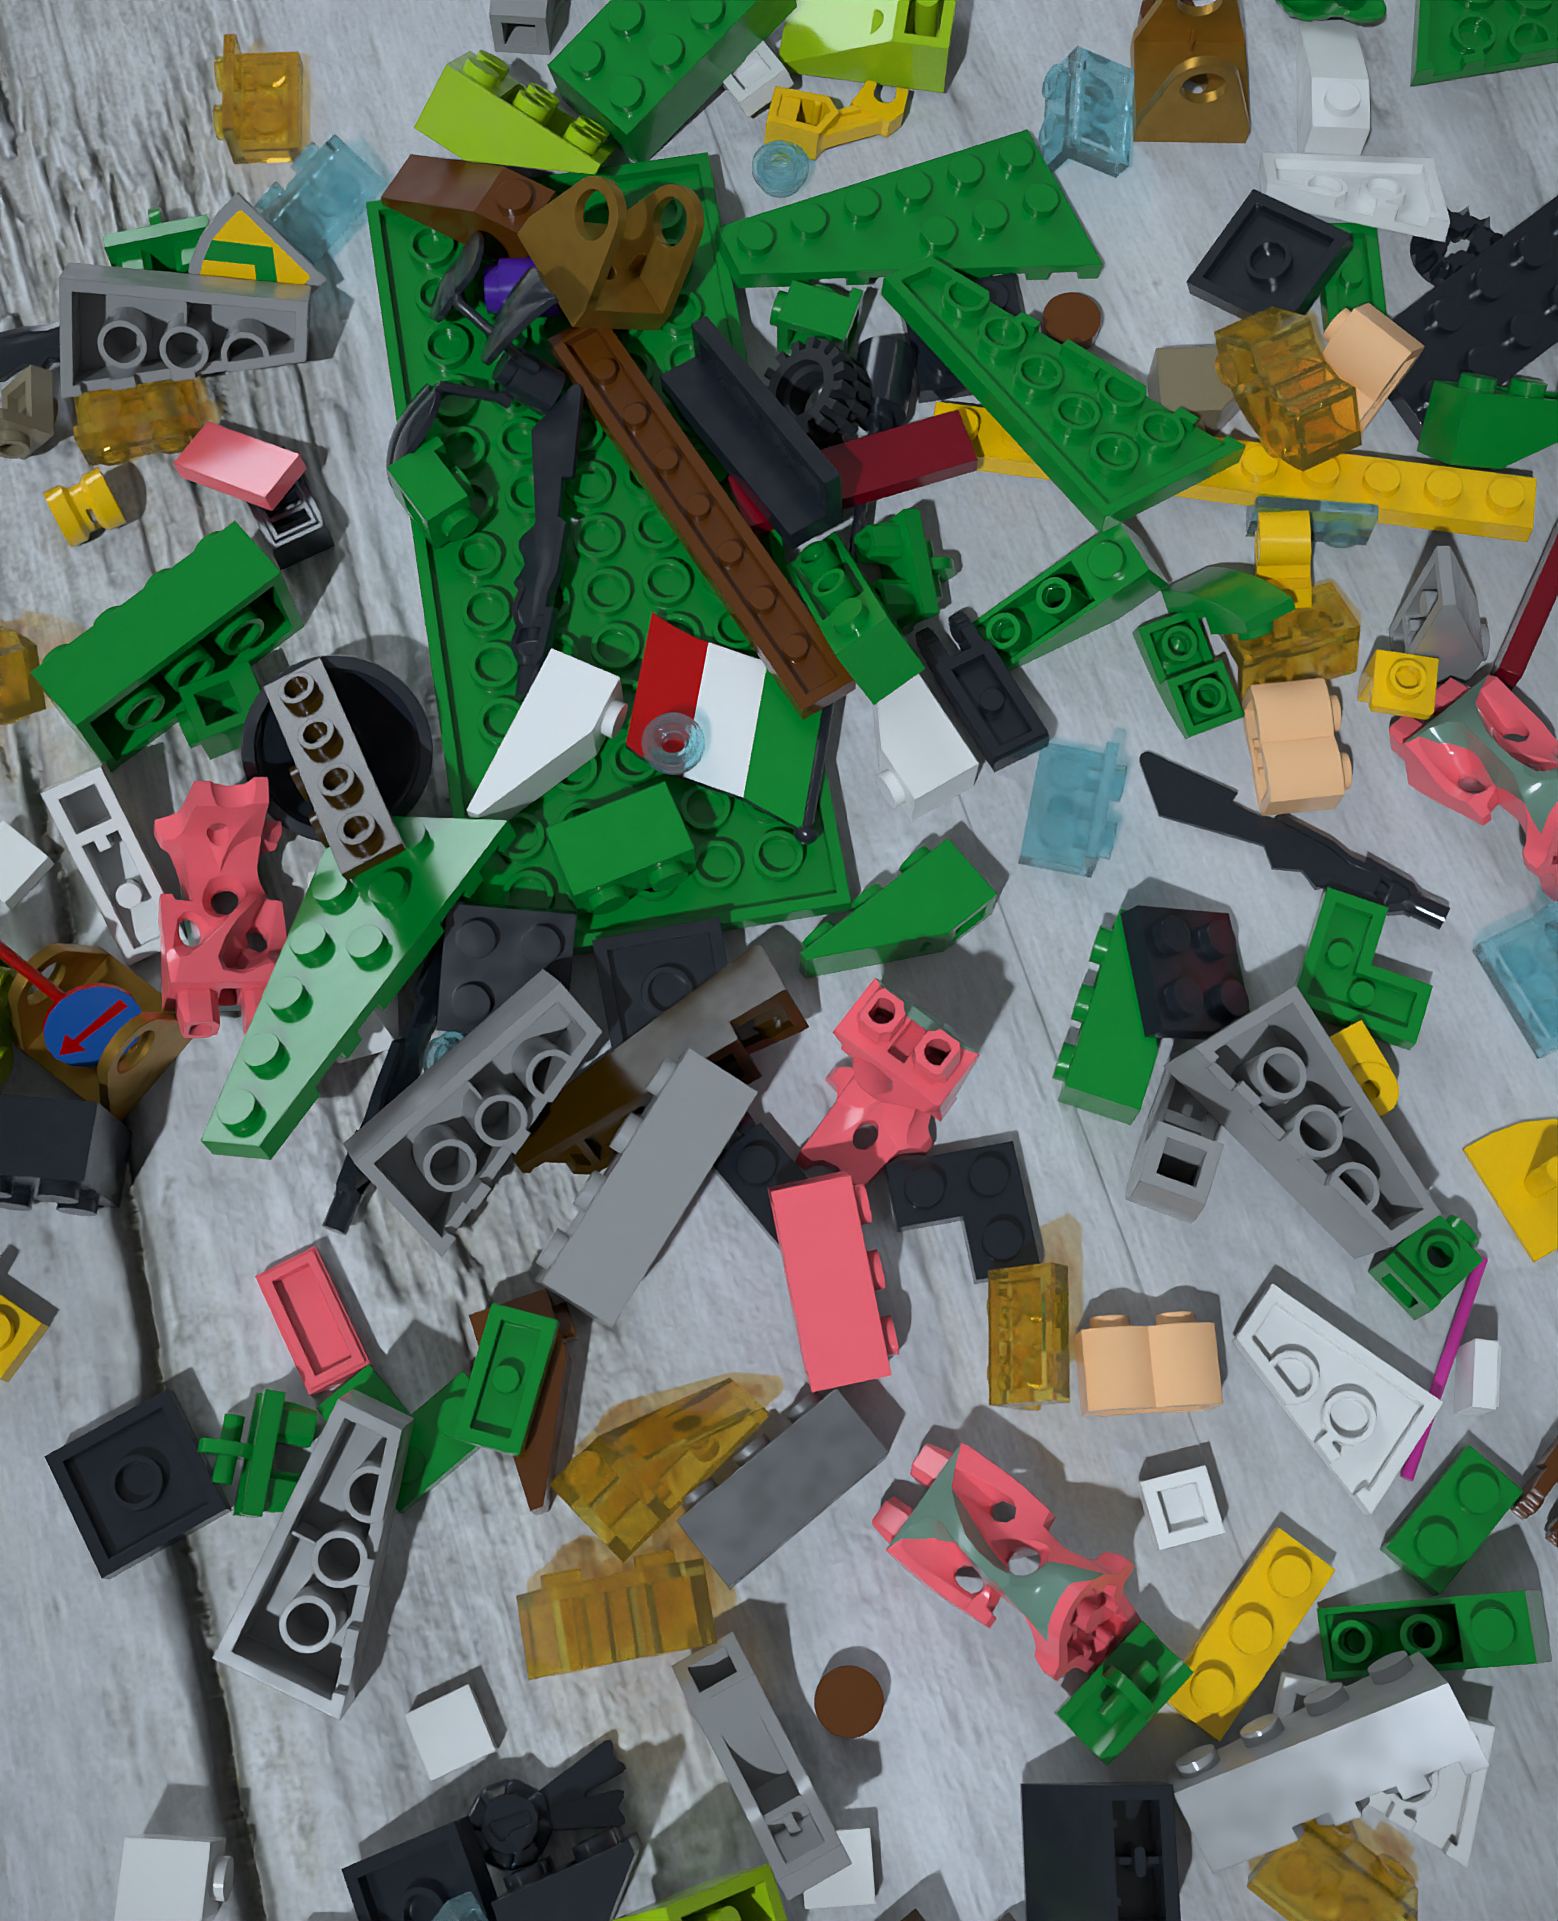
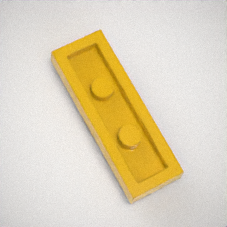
[1166,1527,1336,1742]

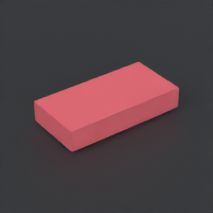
[173,421,307,511]
[255,1246,374,1397]

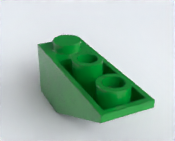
[1417,372,1558,469]
[972,523,1169,672]
[786,531,926,705]
[799,838,997,978]
[1052,909,1159,1125]
[1317,1590,1552,1680]

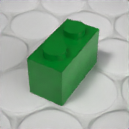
[545,781,696,916]

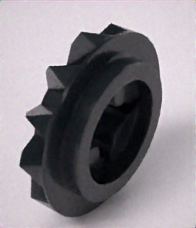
[1410,206,1503,287]

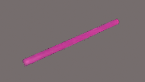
[1400,1255,1488,1482]

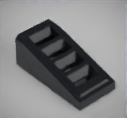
[246,445,335,570]

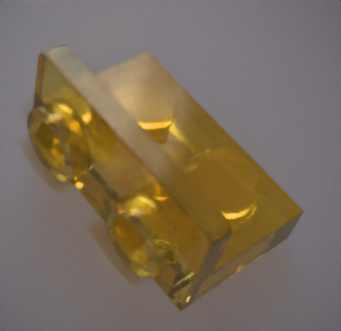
[213,34,303,164]
[73,379,203,466]
[1219,582,1361,700]
[986,1262,1070,1411]
[1247,1818,1418,1921]

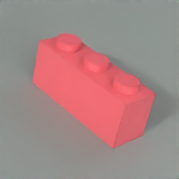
[767,1171,899,1392]

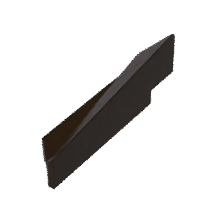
[512,945,809,1175]

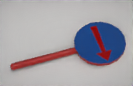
[0,940,141,1068]

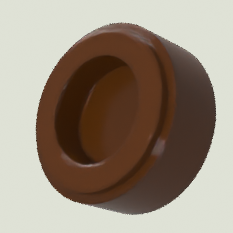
[1041,292,1101,350]
[814,1665,884,1738]

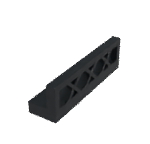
[660,316,843,550]

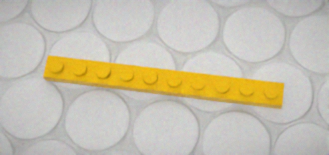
[933,401,1537,542]

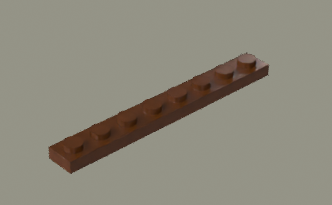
[548,326,856,720]

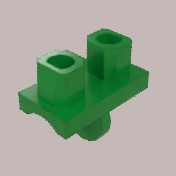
[102,207,210,274]
[854,509,956,634]
[197,1389,318,1518]
[1054,1621,1194,1766]

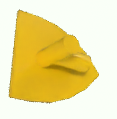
[1462,1119,1558,1263]

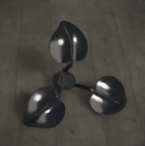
[386,230,566,487]

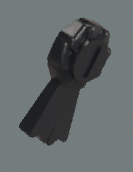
[467,1739,626,1872]

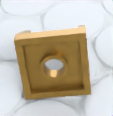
[1130,0,1250,144]
[517,176,704,331]
[8,943,193,1122]

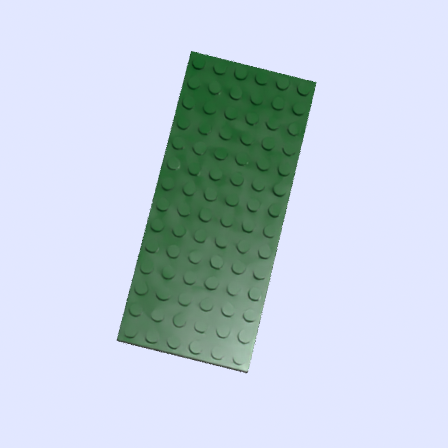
[366,152,851,956]

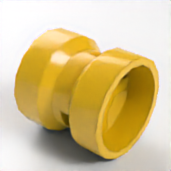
[43,467,127,548]

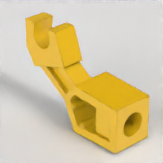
[763,80,909,160]

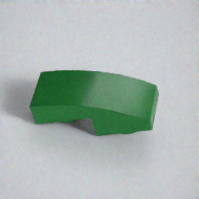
[1161,567,1296,641]
[1132,612,1244,739]

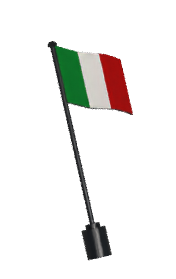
[626,336,916,845]

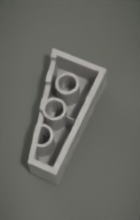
[59,262,311,399]
[343,969,602,1258]
[1163,985,1441,1259]
[534,1048,758,1327]
[212,1389,415,1721]
[1166,1651,1491,1874]

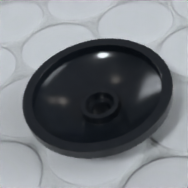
[241,655,433,842]

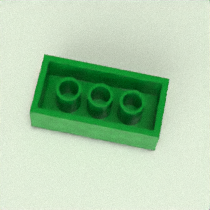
[547,0,797,163]
[30,521,304,773]

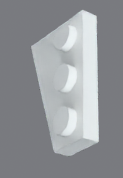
[1258,152,1450,242]
[1232,1284,1443,1516]
[1273,1671,1495,1868]

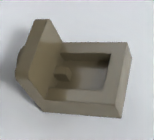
[0,365,58,460]

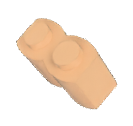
[1285,303,1425,450]
[1242,678,1352,816]
[1074,1311,1223,1417]

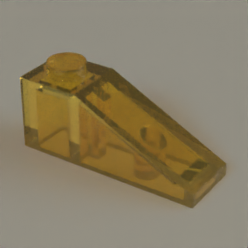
[549,1377,770,1563]

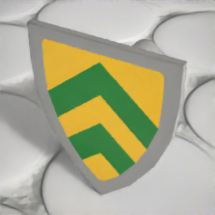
[188,192,327,295]

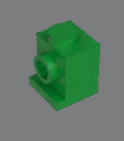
[770,280,863,355]
[386,435,479,550]
[176,660,262,760]
[1368,1215,1484,1320]

